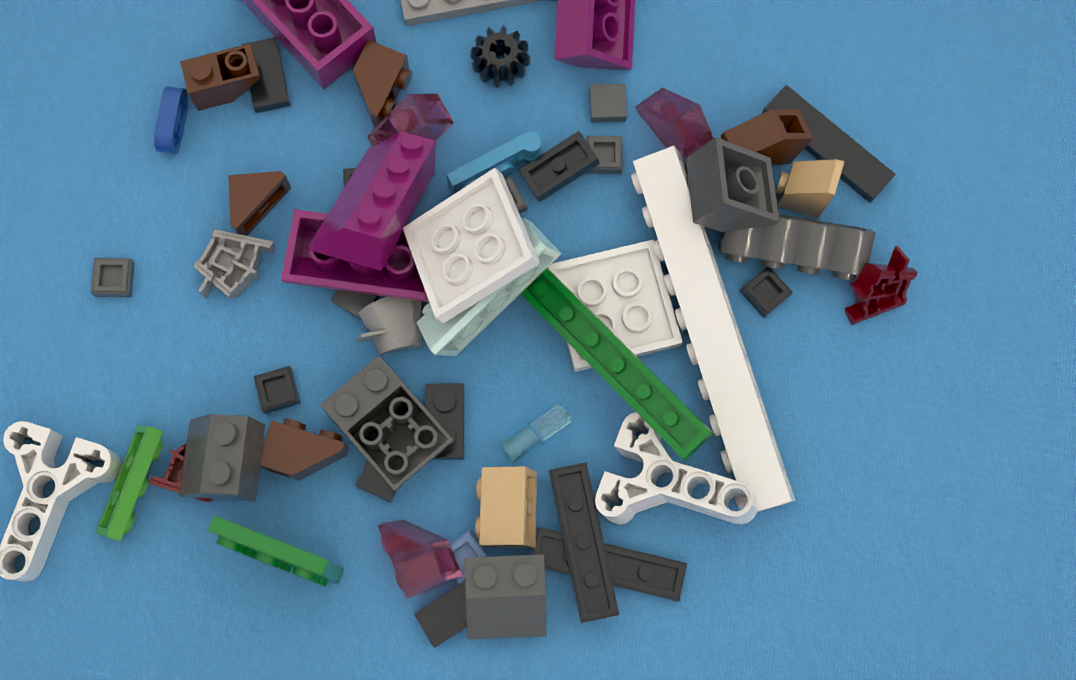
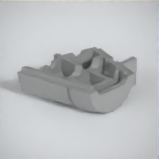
[193,229,275,298]
[357,296,423,355]

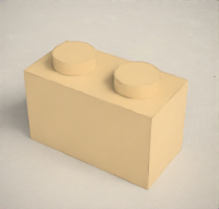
[475,466,537,549]

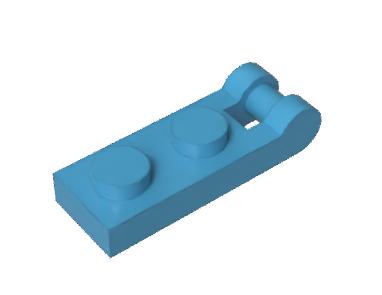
[446,131,542,195]

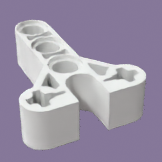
[595,412,757,525]
[0,421,122,582]

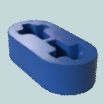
[154,86,188,154]

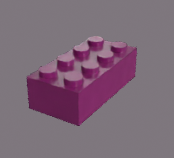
[242,0,377,89]

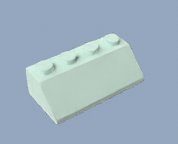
[417,218,561,356]

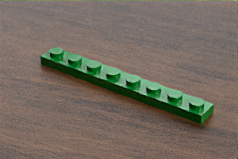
[521,267,713,461]

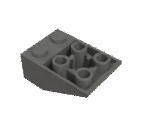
[320,356,454,491]

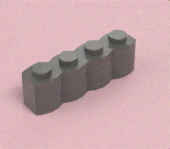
[719,214,875,280]

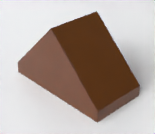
[228,171,292,236]

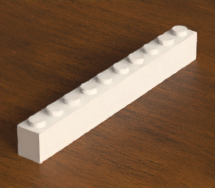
[631,146,796,513]

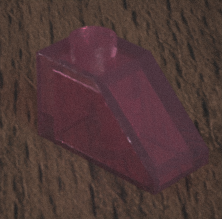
[635,88,714,159]

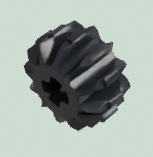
[470,25,530,88]

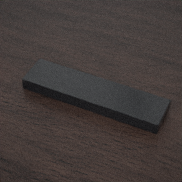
[762,85,896,203]
[549,462,620,623]
[531,527,687,602]

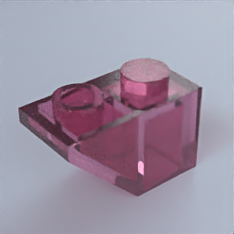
[367,93,454,147]
[378,520,462,599]

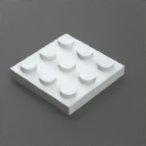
[403,168,540,324]
[548,240,683,372]

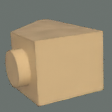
[775,159,844,219]

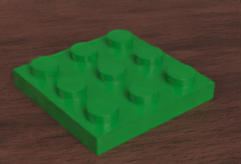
[207,515,344,587]

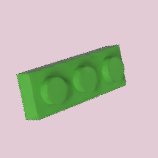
[95,425,163,542]

